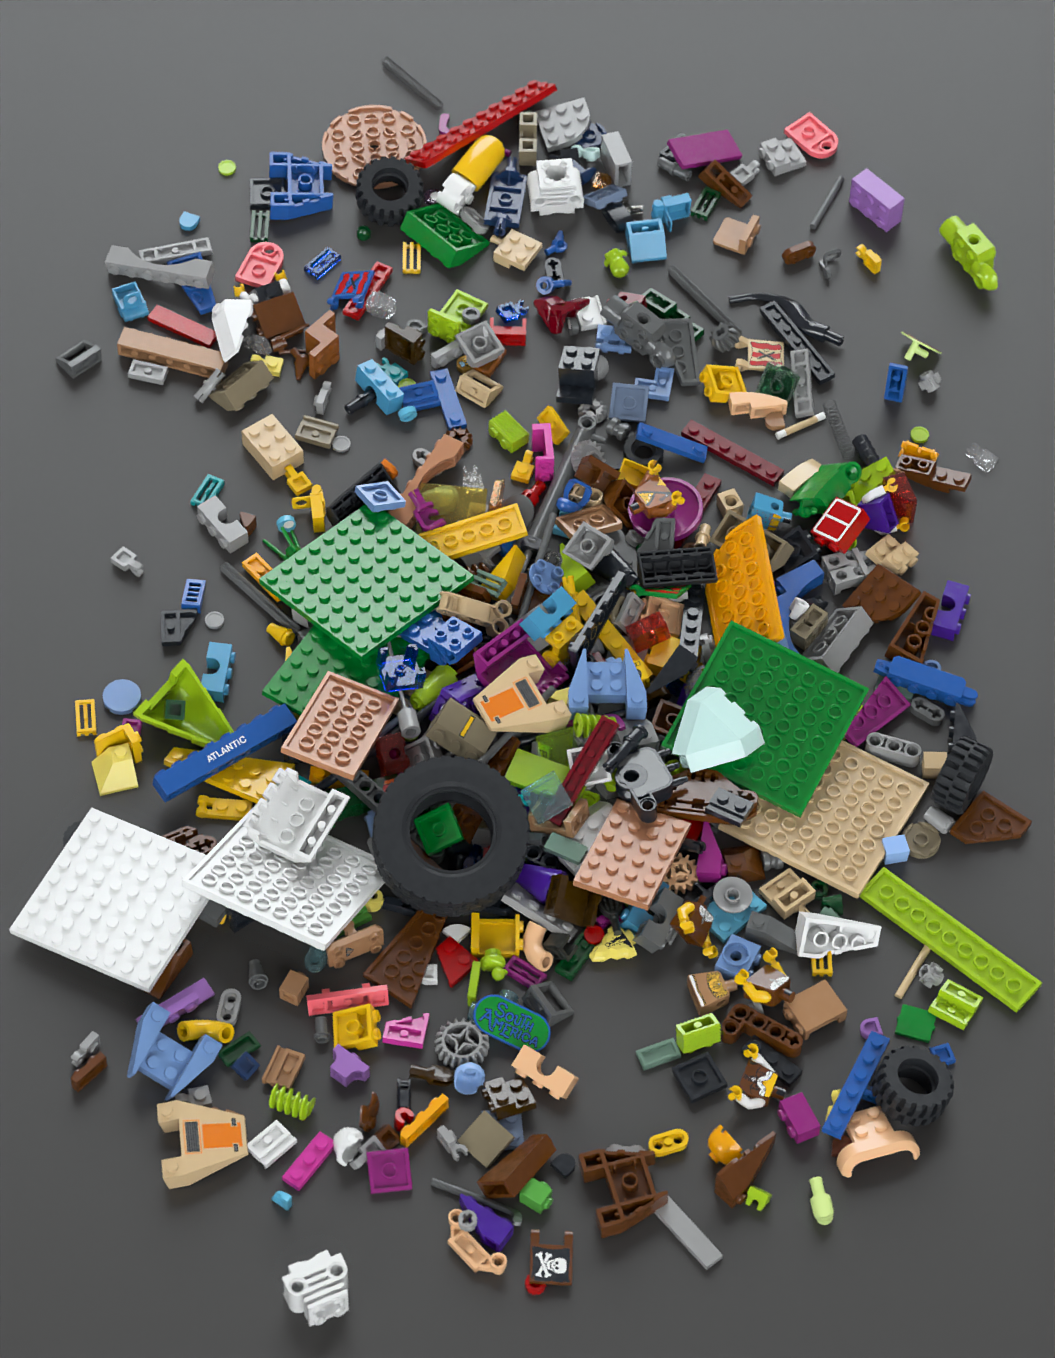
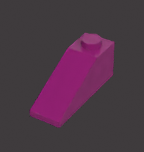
[696,822,727,883]

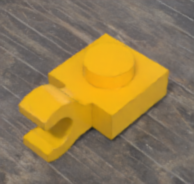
[511,450,534,484]
[284,464,313,496]

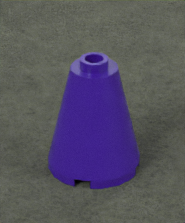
[515,863,569,906]

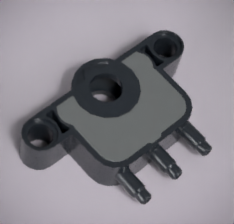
[607,742,688,823]

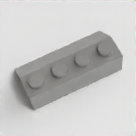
[802,606,874,673]

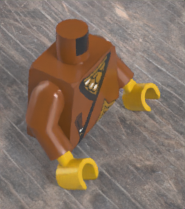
[629,460,685,519]

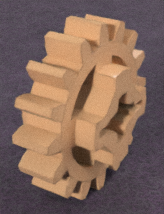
[663,853,698,894]

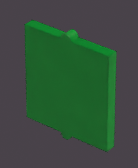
[895,1004,936,1043]

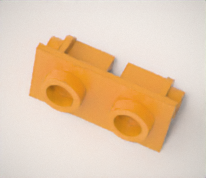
[898,440,939,461]

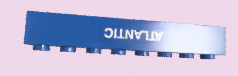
[152,703,297,803]

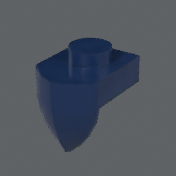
[572,160,597,186]

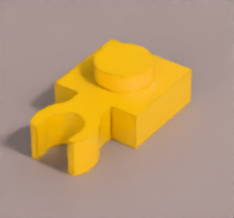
[856,244,882,274]

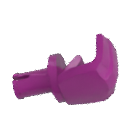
[408,488,447,532]

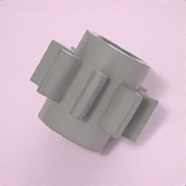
[918,370,942,393]
[919,962,944,988]

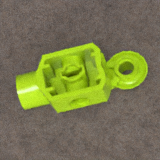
[939,216,998,291]

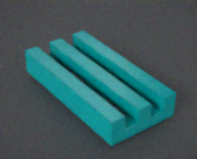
[191,474,225,506]

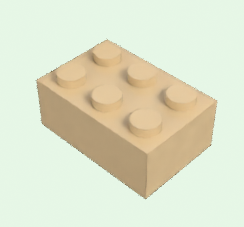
[242,414,304,480]

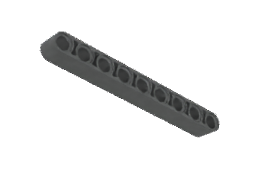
[330,770,445,864]

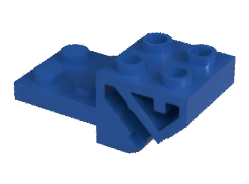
[401,613,483,666]

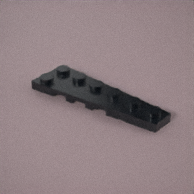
[568,571,627,672]

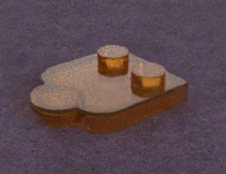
[489,479,505,512]

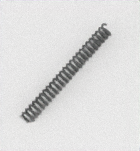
[382,56,444,110]

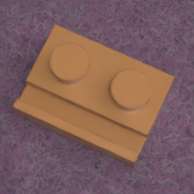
[262,1045,305,1092]

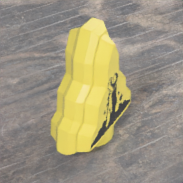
[589,926,637,962]

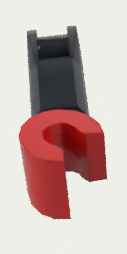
[394,1078,414,1132]

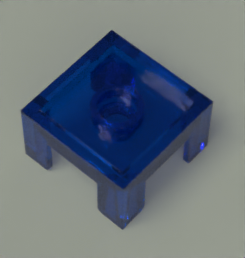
[376,644,426,692]

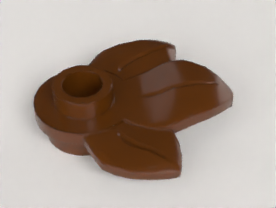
[359,1092,380,1132]

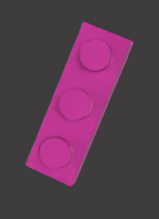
[282,1131,334,1191]

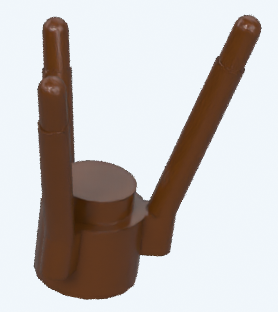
[270,323,309,355]

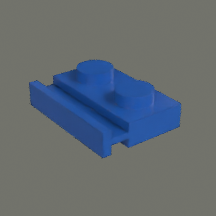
[399,380,441,411]

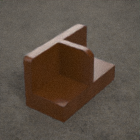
[575,455,621,494]

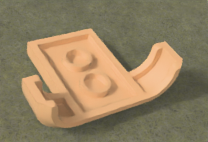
[837,1106,920,1177]

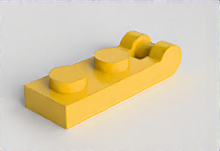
[196,795,253,821]

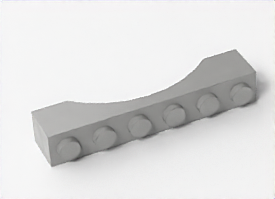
[105,245,215,289]

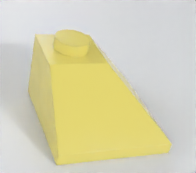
[91,743,138,796]

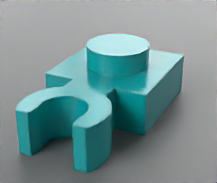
[376,357,408,386]

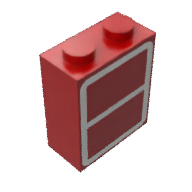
[810,497,870,554]

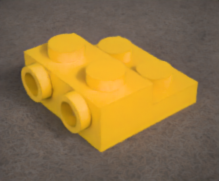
[699,365,747,403]
[333,1003,381,1051]

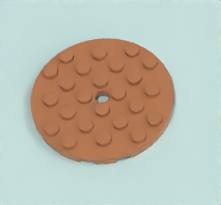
[322,105,427,189]

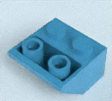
[625,218,667,263]

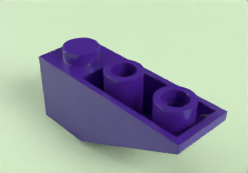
[460,1193,514,1253]

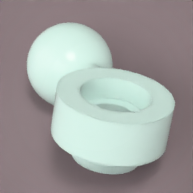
[570,144,600,162]

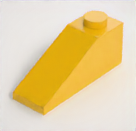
[481,545,526,602]

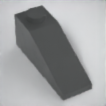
[745,911,797,955]

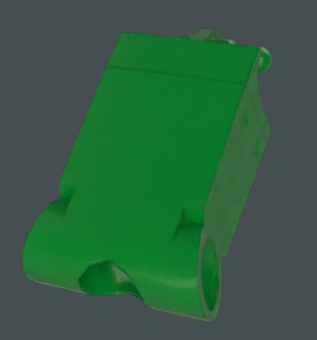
[790,462,862,518]

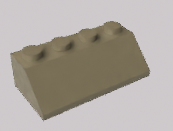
[710,509,795,572]

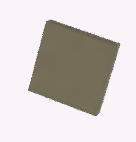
[457,1110,515,1169]

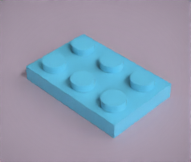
[707,893,767,944]

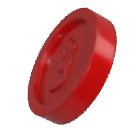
[584,925,604,944]

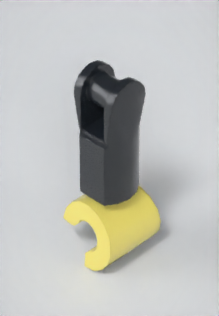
[365,890,417,918]

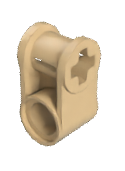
[569,484,603,509]

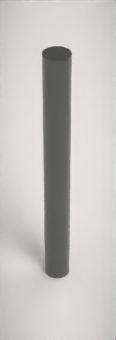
[810,176,844,229]

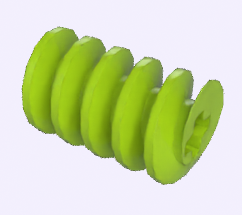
[573,713,617,738]
[269,1083,316,1121]

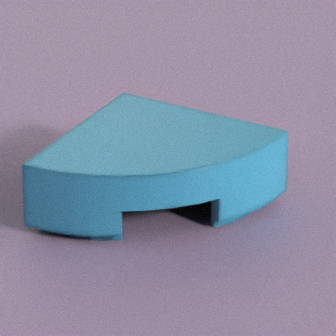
[272,1191,292,1210]

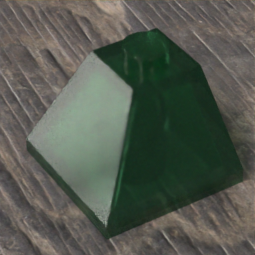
[755,361,801,409]

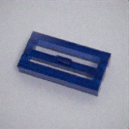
[304,246,341,280]

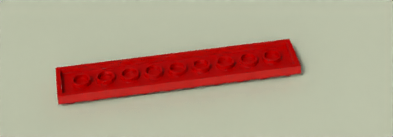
[404,80,557,168]

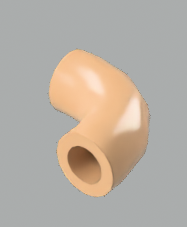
[523,921,553,972]

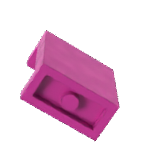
[531,423,554,482]

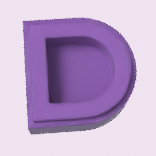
[860,1017,883,1039]

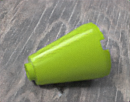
[410,665,460,711]

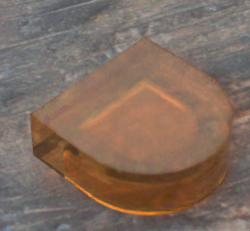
[592,171,612,190]

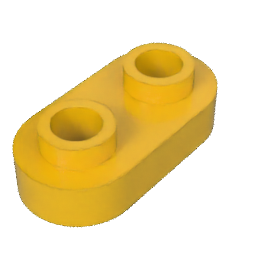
[648,1129,688,1157]

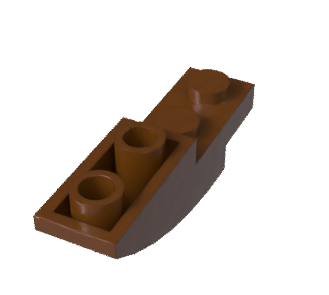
[895,454,972,493]

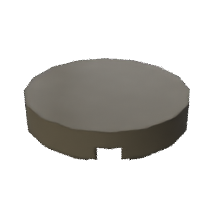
[902,822,941,859]

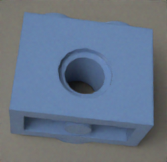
[714,934,762,987]

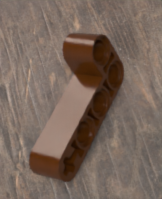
[720,1003,803,1058]

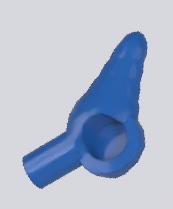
[544,230,567,256]

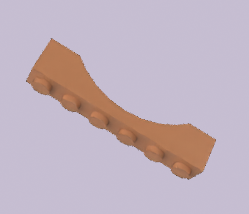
[388,434,464,529]

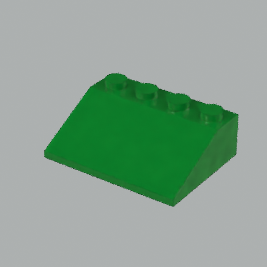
[400,203,490,268]

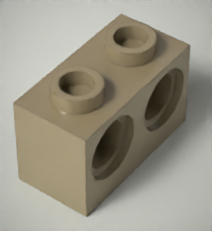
[790,604,828,651]

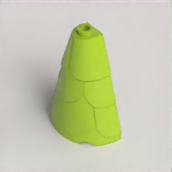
[133,659,234,747]

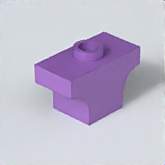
[330,1044,370,1087]

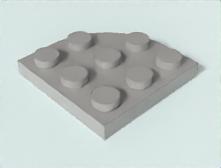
[535,97,590,152]

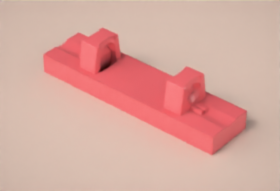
[306,983,389,1016]

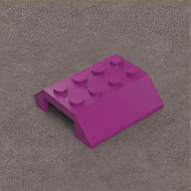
[473,618,569,695]

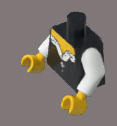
[233,270,291,305]

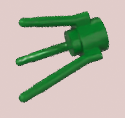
[263,527,301,561]

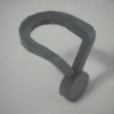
[819,249,842,279]

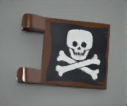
[529,1229,573,1286]

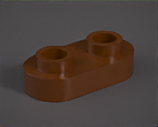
[782,241,816,264]

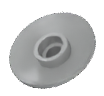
[713,877,753,913]

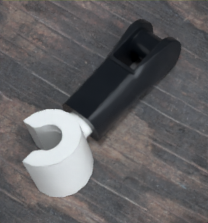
[789,595,828,621]

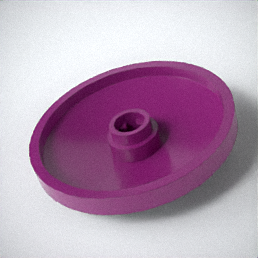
[628,477,703,542]

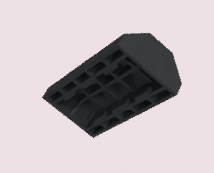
[326,463,400,527]
[637,546,718,589]

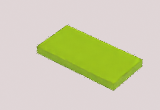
[505,749,587,807]

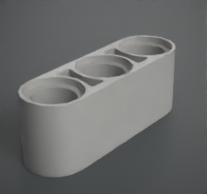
[865,732,921,767]

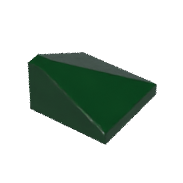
[821,894,843,916]

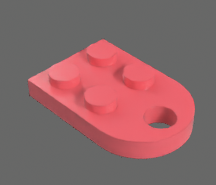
[784,112,838,158]
[235,242,284,288]

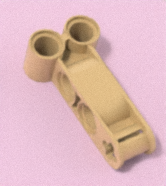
[436,591,512,638]

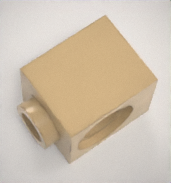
[716,488,744,518]

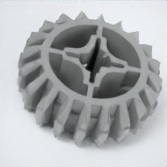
[434,1018,490,1070]

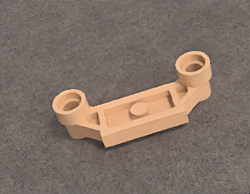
[448,1209,507,1275]

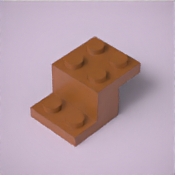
[305,310,340,379]

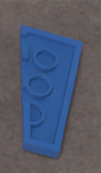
[166,252,216,315]

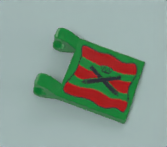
[630,584,691,599]

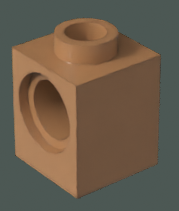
[279,970,309,1006]

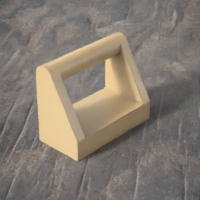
[455,369,503,408]

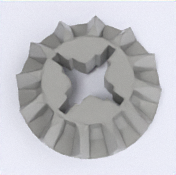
[578,398,607,423]

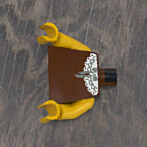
[669,895,718,959]
[734,947,795,1007]

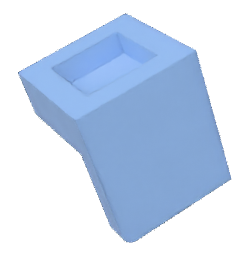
[882,835,910,865]

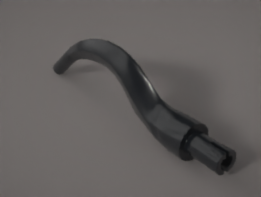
[729,293,844,346]

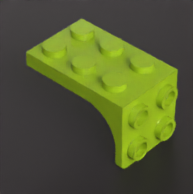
[428,289,488,343]

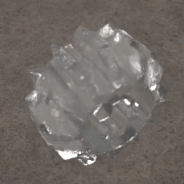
[366,291,397,320]

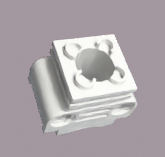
[527,158,584,215]
[282,1250,349,1326]

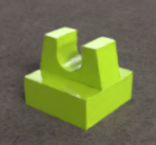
[745,1185,772,1211]

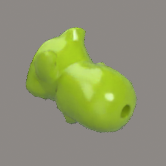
[604,248,629,278]

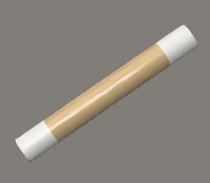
[775,412,826,439]

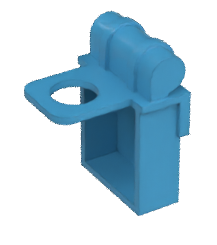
[651,193,692,232]
[112,281,149,322]

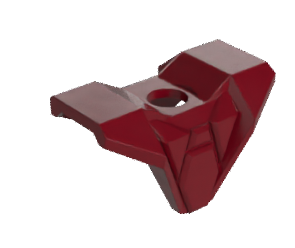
[533,296,590,334]

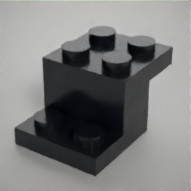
[556,346,600,405]

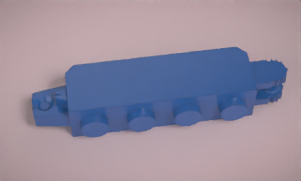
[873,656,978,707]

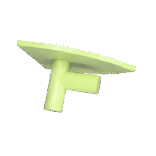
[901,332,942,361]

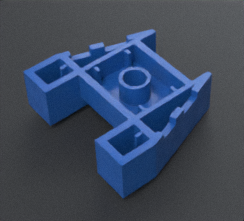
[269,152,333,220]

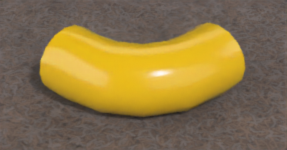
[177,1020,234,1043]

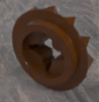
[446,426,473,451]

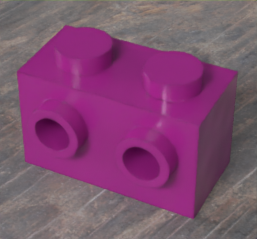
[777,1092,821,1144]

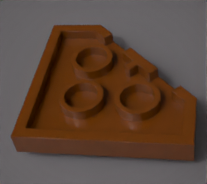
[949,790,1032,844]

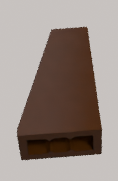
[477,1134,556,1198]

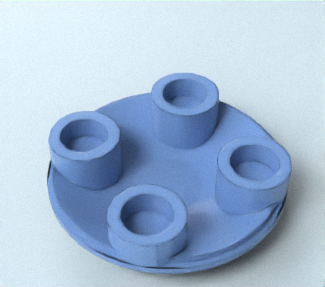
[529,559,564,595]

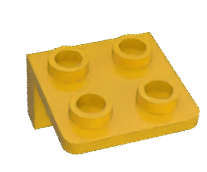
[94,723,143,764]

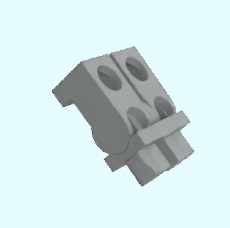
[820,547,876,595]

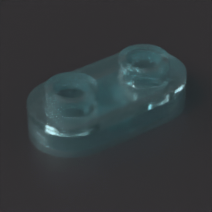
[305,945,328,973]

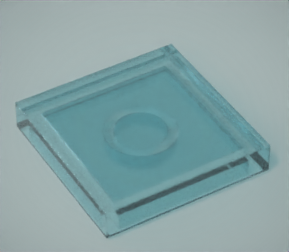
[520,770,573,825]

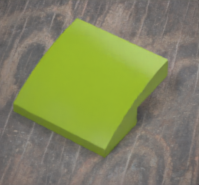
[928,979,983,1030]

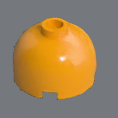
[708,1124,743,1165]

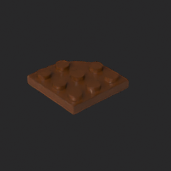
[842,564,921,623]

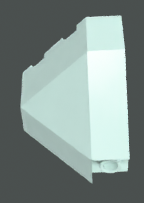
[672,687,765,773]

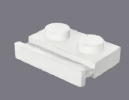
[573,295,607,331]
[248,1120,297,1169]

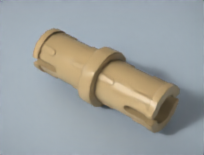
[694,523,711,547]

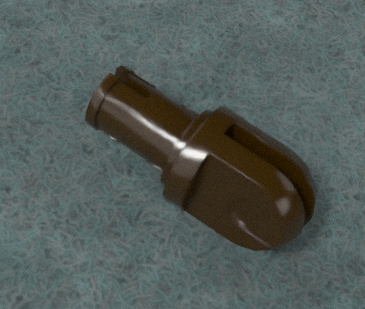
[409,1064,454,1087]

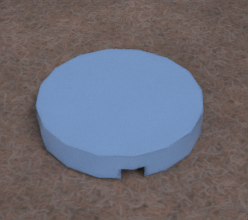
[102,679,141,715]

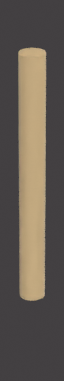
[895,945,931,999]

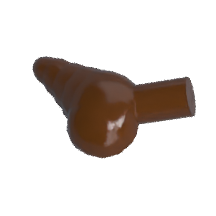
[290,348,309,380]

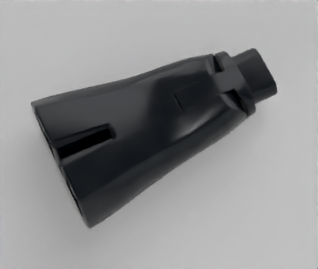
[584,547,640,590]

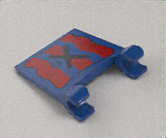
[327,270,375,310]

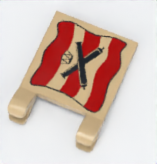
[735,336,784,373]

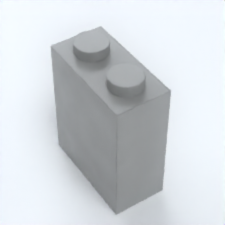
[600,131,632,187]

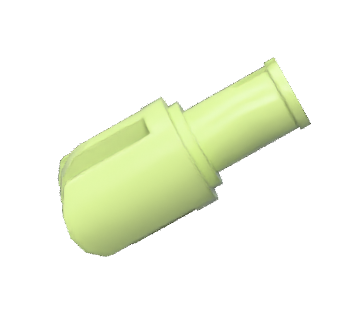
[809,1177,834,1225]

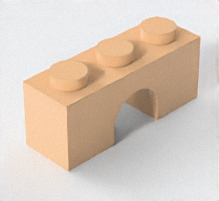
[511,1045,579,1100]

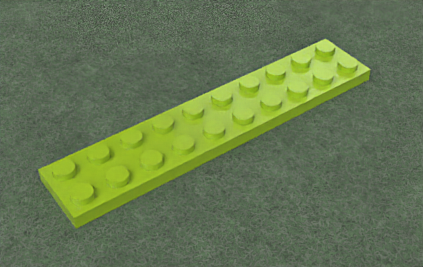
[859,867,1042,1013]

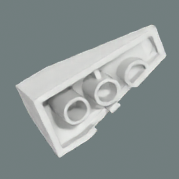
[212,299,253,362]
[795,911,881,959]

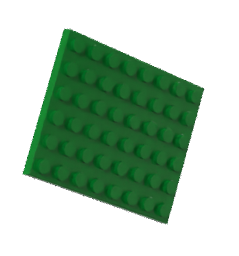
[262,626,430,716]

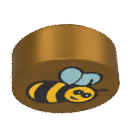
[457,356,474,374]

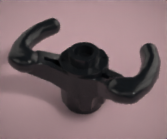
[445,840,473,871]

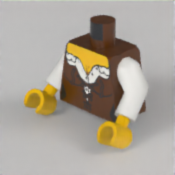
[728,1043,787,1109]

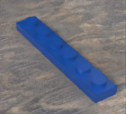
[822,1031,890,1140]

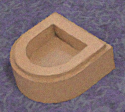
[765,411,785,431]

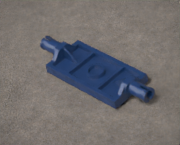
[484,156,527,236]

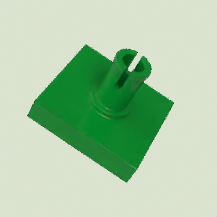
[414,803,464,856]

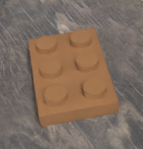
[555,503,623,539]

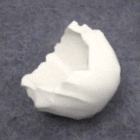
[333,1127,363,1167]

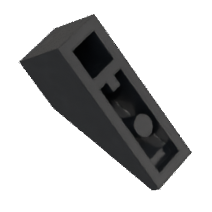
[646,644,698,695]

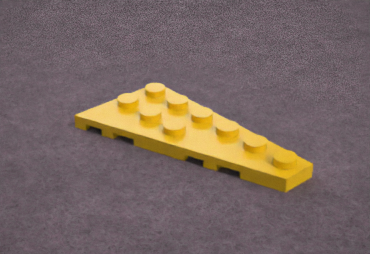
[164,747,295,804]

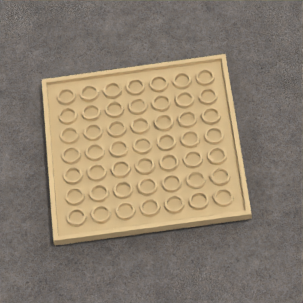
[718,740,930,899]

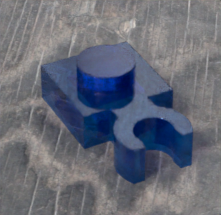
[495,300,530,324]

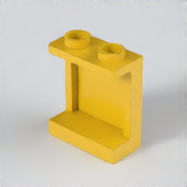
[545,615,584,665]
[471,913,523,958]

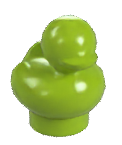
[480,948,508,981]

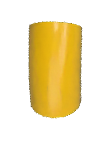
[452,135,505,192]

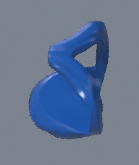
[556,479,592,513]

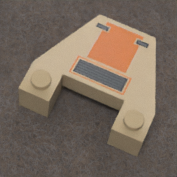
[472,654,572,733]
[157,1100,248,1189]

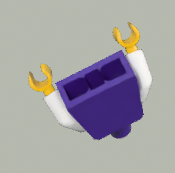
[857,478,910,535]

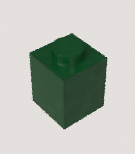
[164,699,186,720]

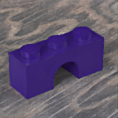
[931,580,971,641]

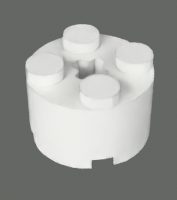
[436,173,476,216]

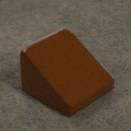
[372,1124,400,1150]

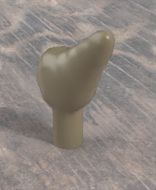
[609,596,625,625]

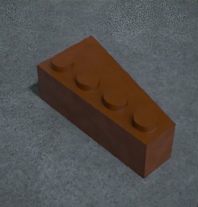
[885,591,940,664]

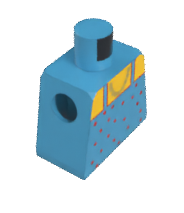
[747,492,792,531]

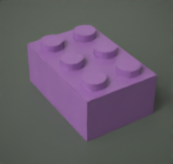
[849,168,905,232]

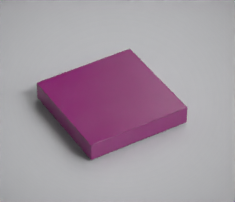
[366,1148,412,1194]

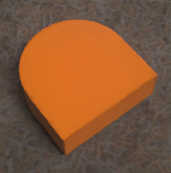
[381,459,398,480]

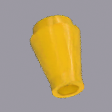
[267,623,295,646]

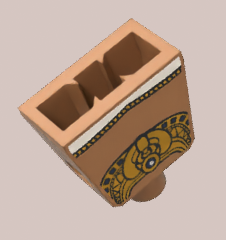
[687,971,738,1017]

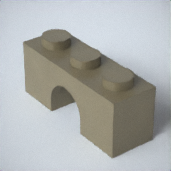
[519,112,537,166]

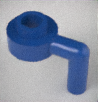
[536,276,572,294]

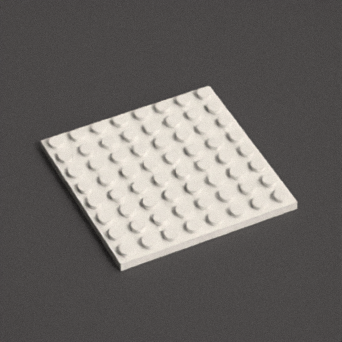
[182,805,385,951]
[9,807,210,993]

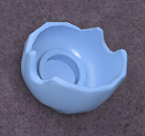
[454,1062,485,1095]

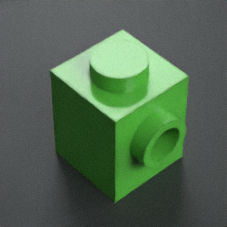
[519,1177,553,1214]

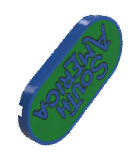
[473,994,551,1052]

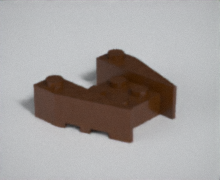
[578,1149,668,1238]

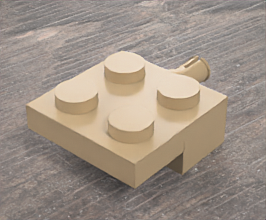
[490,229,542,271]
[759,868,816,920]

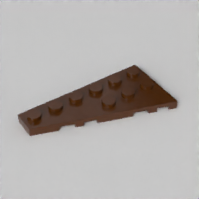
[452,735,521,844]
[363,910,448,1009]

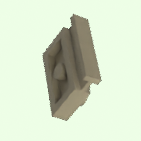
[295,415,339,449]

